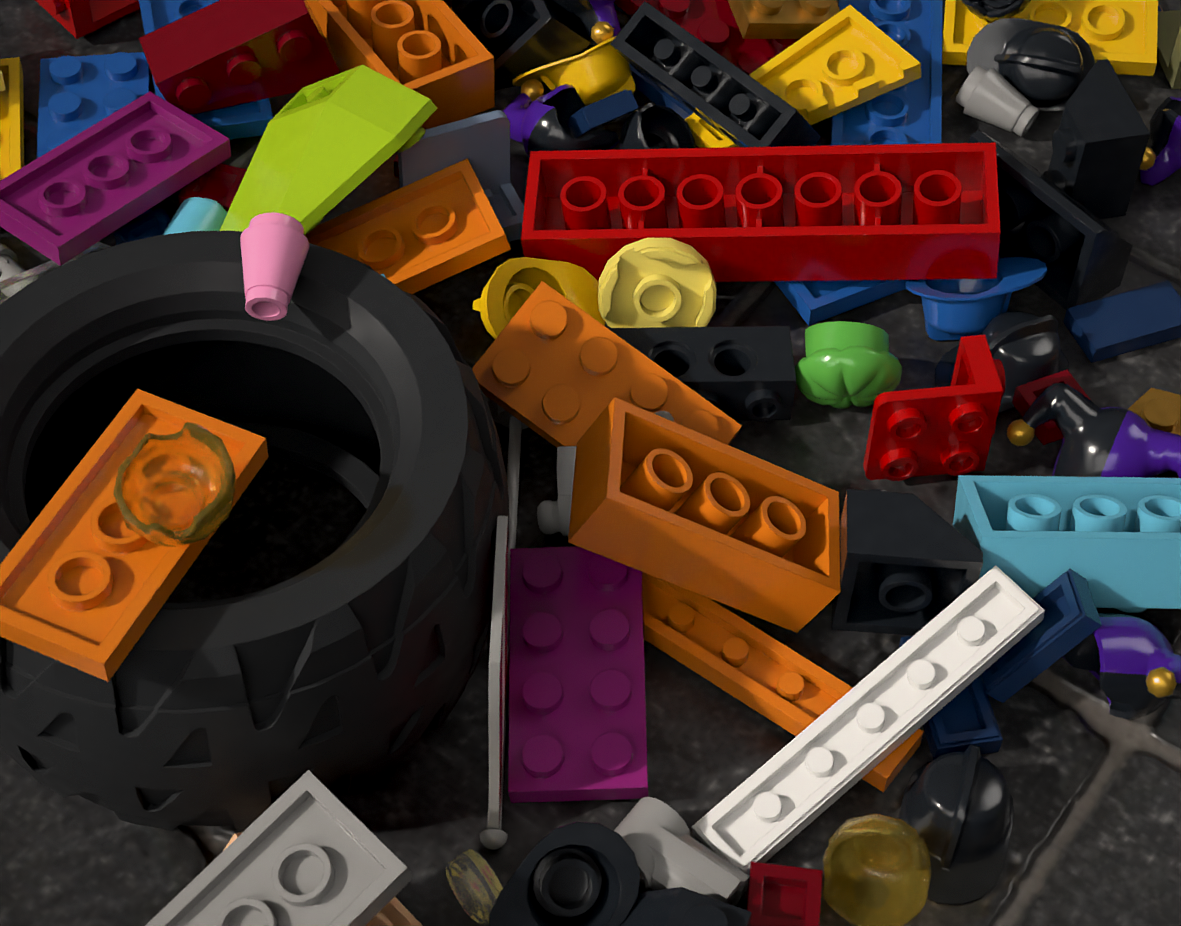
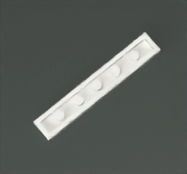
[692,565,1045,875]

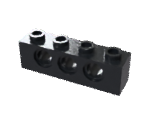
[610,1,821,147]
[608,326,796,422]

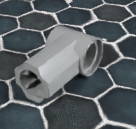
[614,796,750,907]

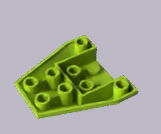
[219,64,437,235]

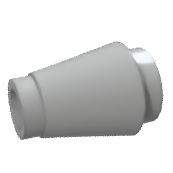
[955,65,1040,137]

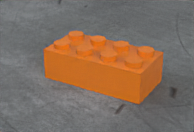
[307,0,495,129]
[568,397,841,633]

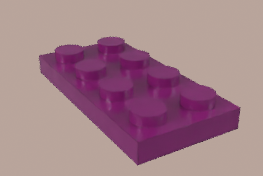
[0,92,231,266]
[508,546,649,803]

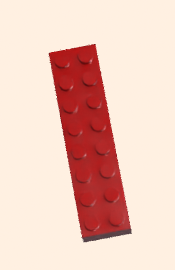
[521,142,1001,283]

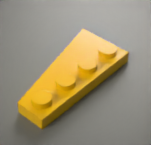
[685,5,922,148]

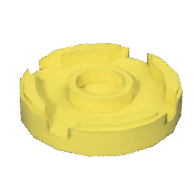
[598,238,717,328]

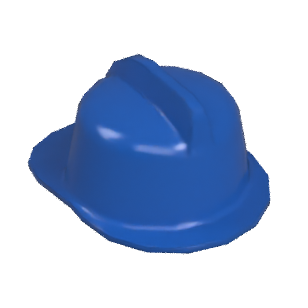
[905,257,1047,341]

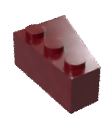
[139,0,341,115]

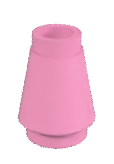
[240,212,309,321]

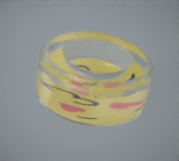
[446,849,503,925]

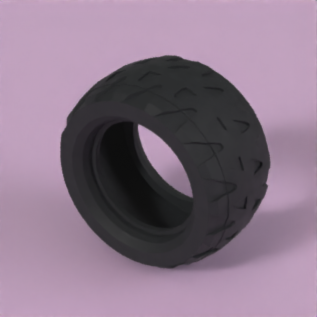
[0,231,509,830]

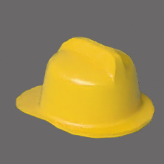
[512,36,636,106]
[472,257,606,339]

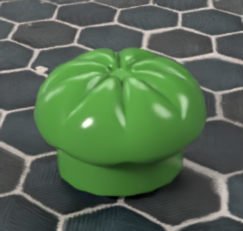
[795,321,903,409]

